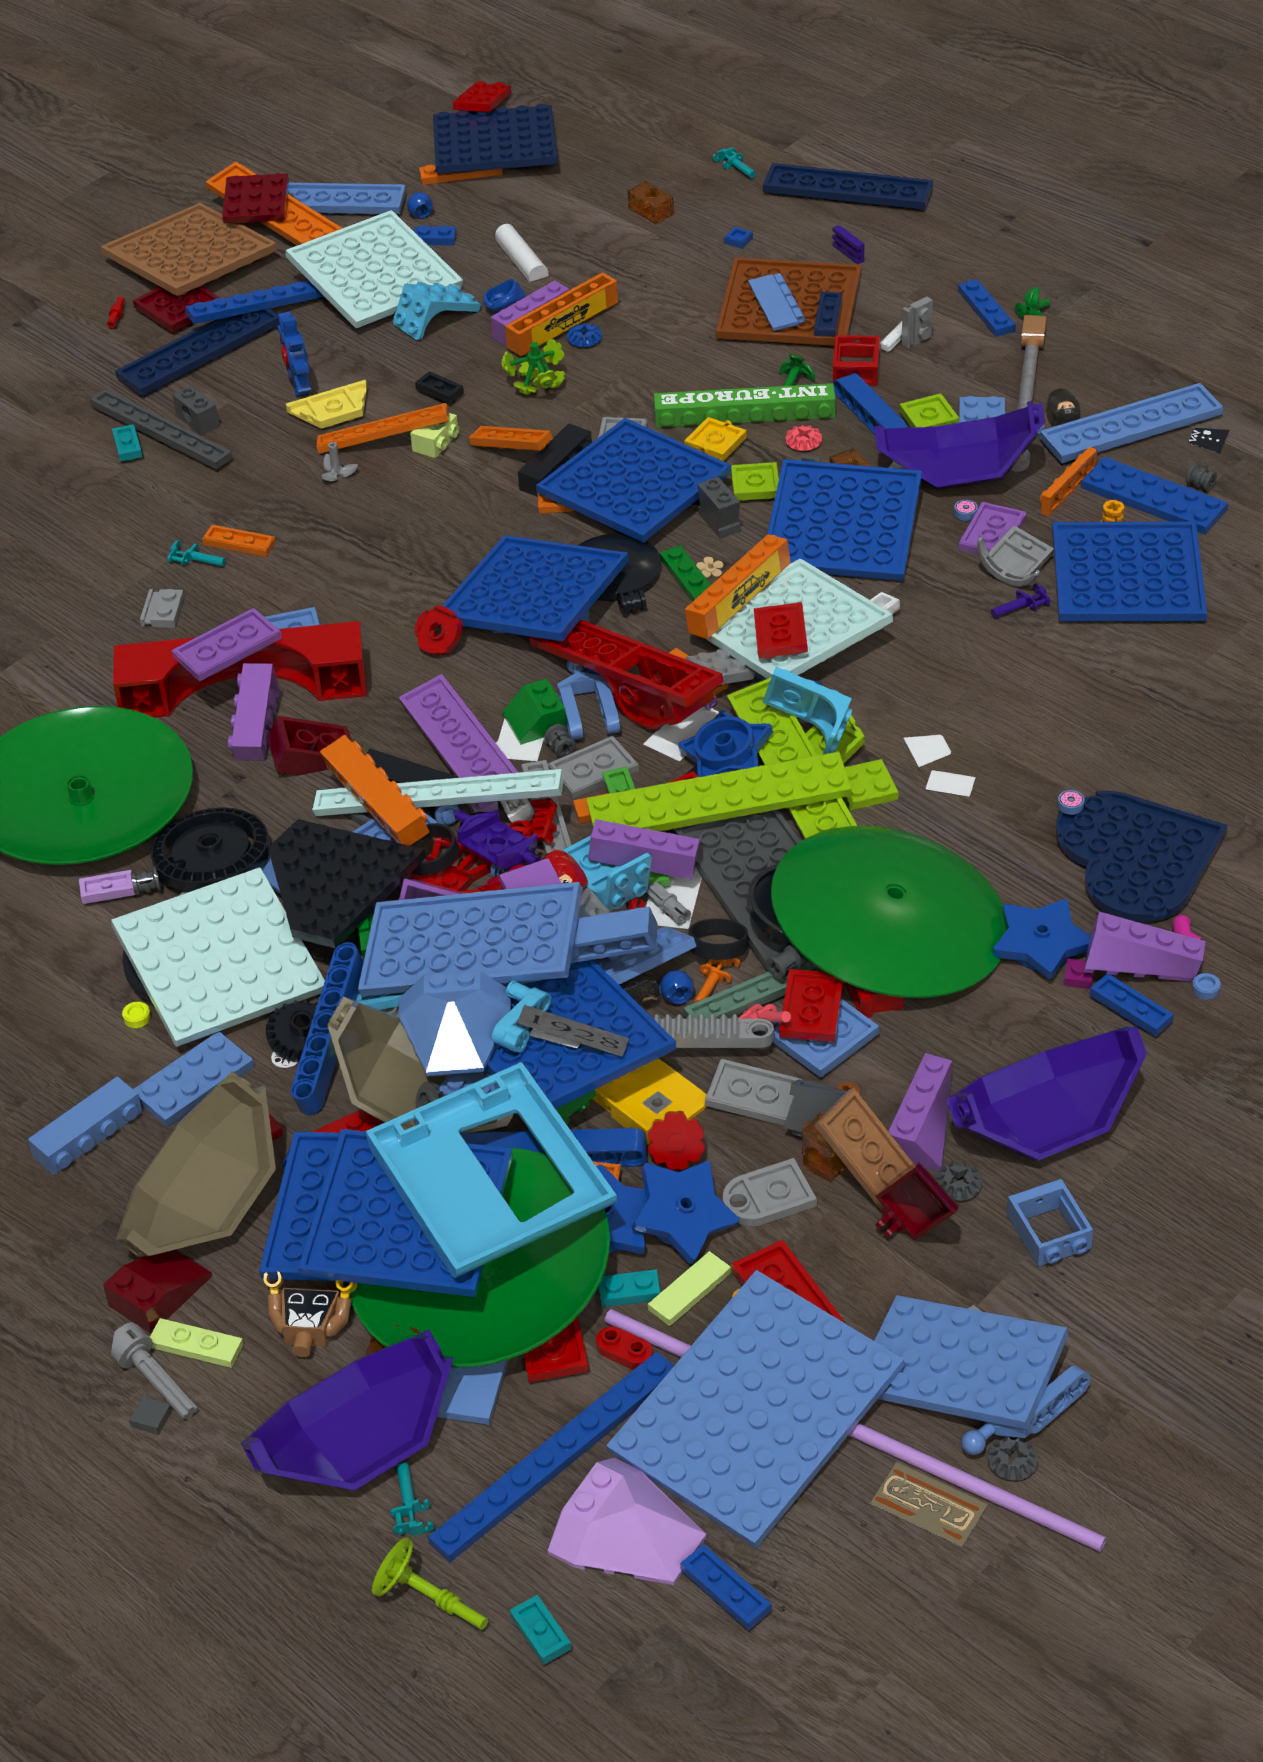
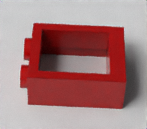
[833,335,880,385]

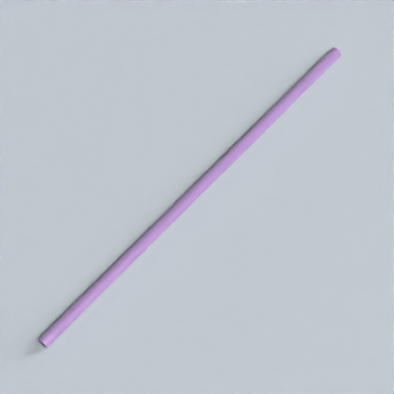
[605,1309,1107,1552]

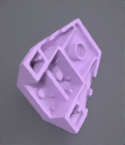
[547,1458,706,1585]

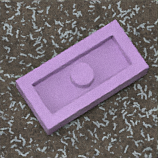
[79,870,135,904]

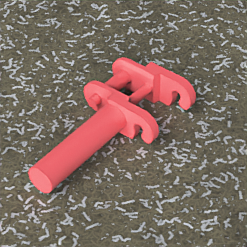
[739,1004,791,1022]

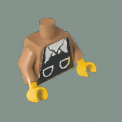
[263,1271,357,1357]

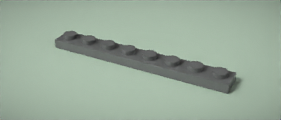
[90,389,233,470]

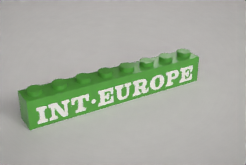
[654,383,836,428]

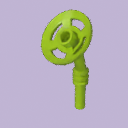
[372,1537,488,1630]

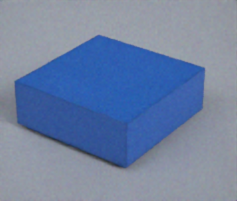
[724,227,753,249]

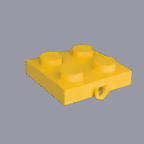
[684,417,747,461]

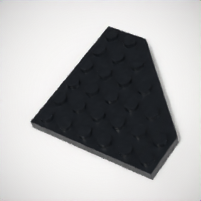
[268,819,426,948]

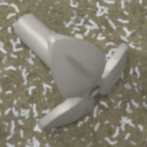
[321,442,358,481]

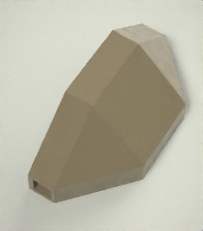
[327,996,514,1133]
[116,1071,276,1257]

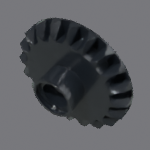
[266,999,318,1062]

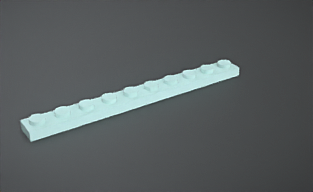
[312,769,564,816]

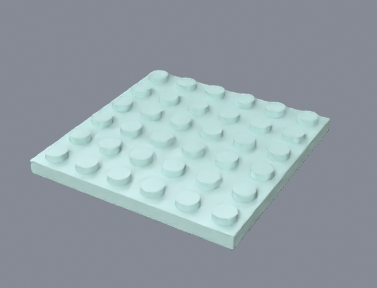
[286,210,463,328]
[705,559,893,679]
[111,867,325,1047]

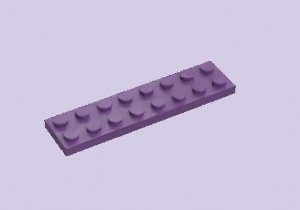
[399,674,519,809]

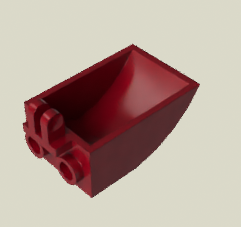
[875,1161,959,1241]

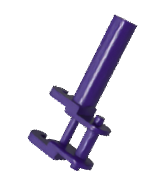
[991,583,1050,618]

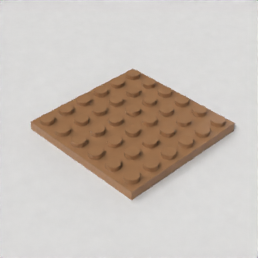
[100,203,277,296]

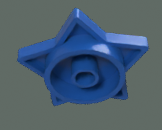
[678,710,773,777]
[993,899,1090,979]
[631,1161,740,1264]
[597,1164,647,1254]

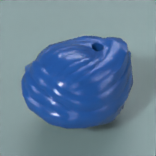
[483,279,526,313]

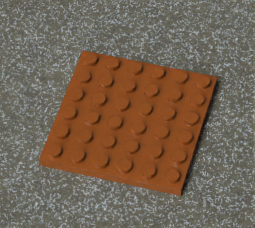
[716,257,861,347]

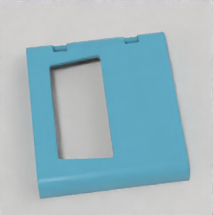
[366,1062,617,1278]

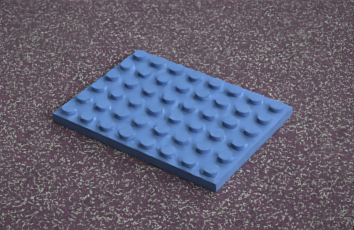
[606,1270,905,1549]

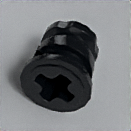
[617,589,647,616]

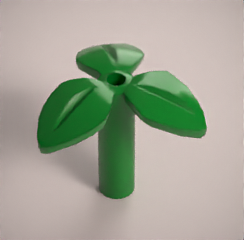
[1014,287,1050,318]
[779,354,815,386]

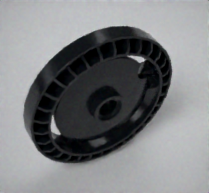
[151,807,270,892]

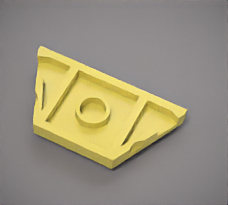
[286,380,367,429]

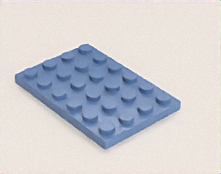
[874,1295,1069,1430]

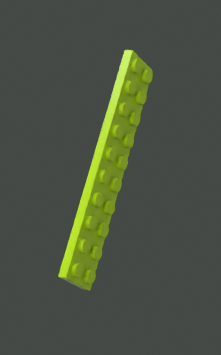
[727,678,857,839]
[586,752,852,831]

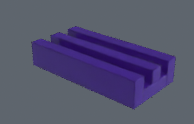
[832,225,865,265]

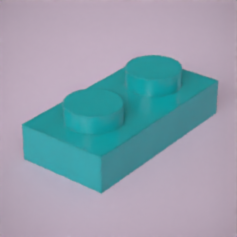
[112,424,142,462]
[599,1269,660,1308]
[509,1595,571,1665]

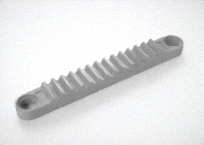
[653,1014,774,1048]

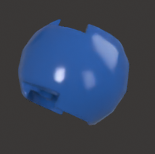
[407,192,433,218]
[660,970,694,1004]

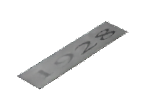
[517,1005,629,1057]

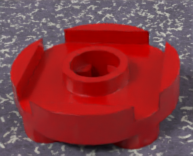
[414,606,463,655]

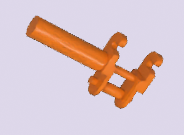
[693,957,741,1003]

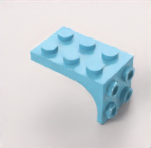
[393,282,481,340]
[762,667,852,754]
[562,836,652,911]

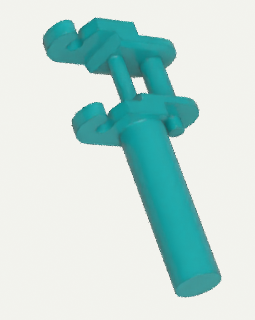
[712,147,756,179]
[167,540,226,567]
[390,1463,434,1536]

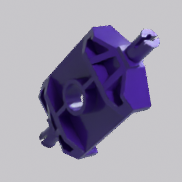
[454,810,541,869]

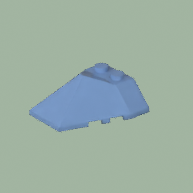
[399,971,511,1076]

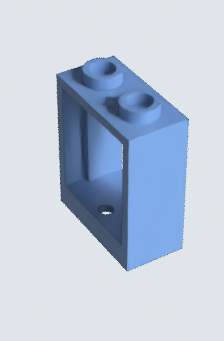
[1007,1179,1093,1267]

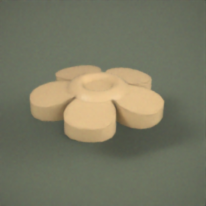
[696,557,723,579]

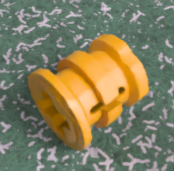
[1101,500,1124,522]

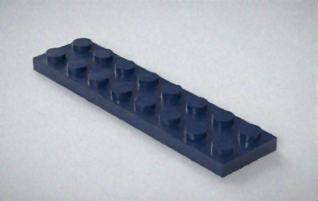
[763,163,933,210]
[115,308,280,396]

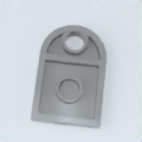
[723,1158,817,1226]

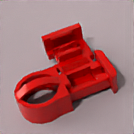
[509,798,557,845]

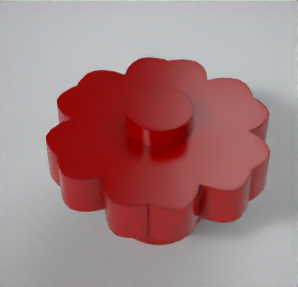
[648,1111,705,1170]

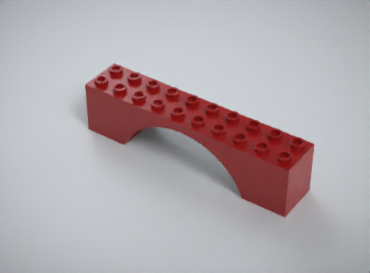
[113,621,367,718]

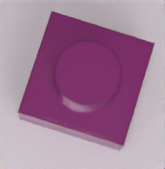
[1064,959,1094,989]

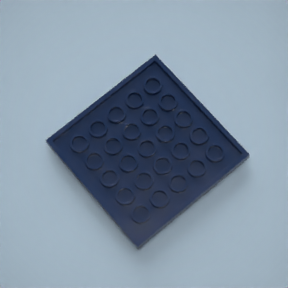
[433,104,558,174]

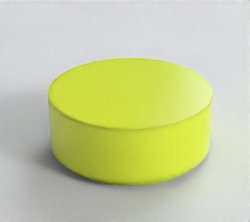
[122,1002,151,1028]

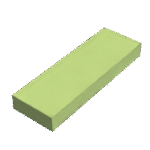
[648,1251,731,1326]

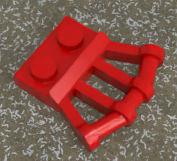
[411,836,492,891]

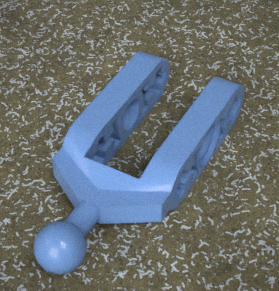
[557,660,620,740]
[961,1365,1091,1455]

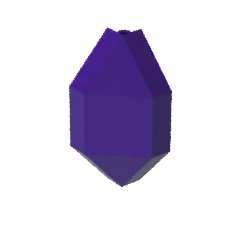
[874,401,1045,490]
[946,1027,1147,1160]
[240,1329,454,1490]

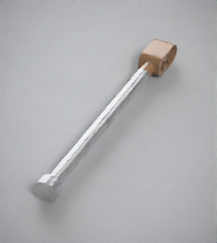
[1011,315,1047,472]

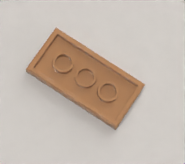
[814,1088,913,1210]

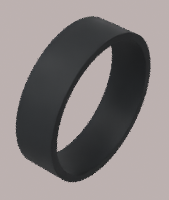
[411,823,459,875]
[689,919,748,960]

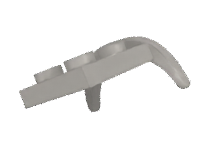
[977,526,1054,587]

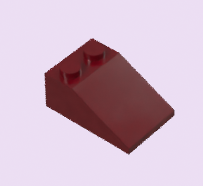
[267,716,351,775]
[103,1250,212,1334]

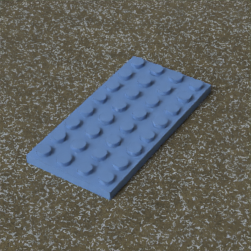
[358,882,583,996]

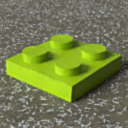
[899,393,959,427]
[731,462,779,501]
[843,759,899,811]

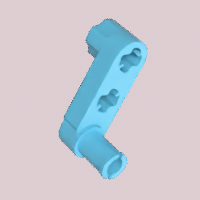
[492,980,551,1053]

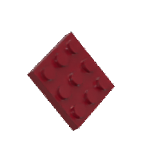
[222,173,289,224]
[133,286,220,333]

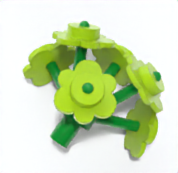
[502,339,565,394]

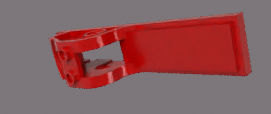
[529,620,724,730]

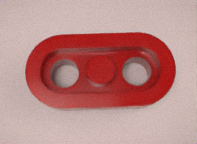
[596,1326,653,1370]

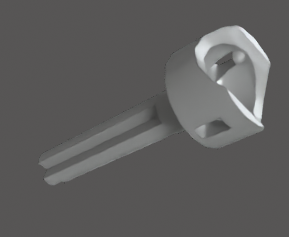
[111,1322,198,1420]

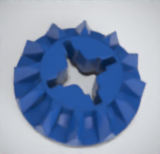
[567,323,602,347]

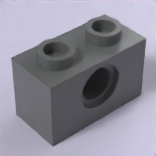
[173,386,220,436]

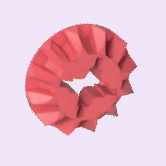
[786,425,822,451]

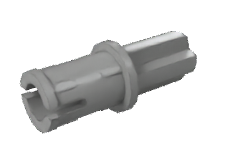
[646,882,691,924]

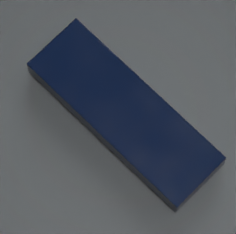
[814,292,842,337]

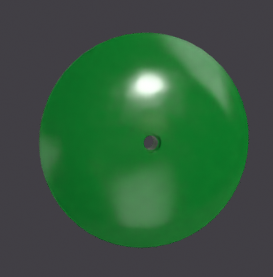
[0,706,193,865]
[771,826,1007,998]
[347,1147,610,1368]

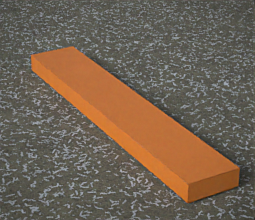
[317,403,449,454]

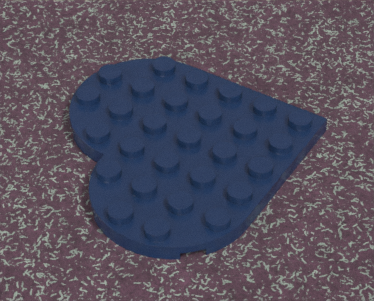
[1056,791,1228,923]

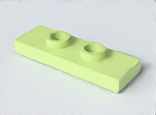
[150,1318,244,1368]

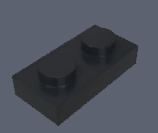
[415,371,464,404]

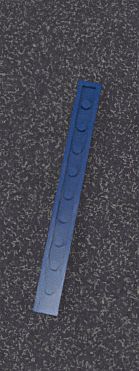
[428,1352,674,1563]

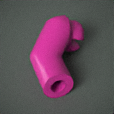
[1172,915,1203,940]

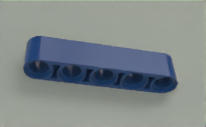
[833,373,907,435]

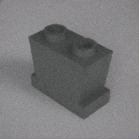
[698,477,741,539]
[783,1079,847,1143]

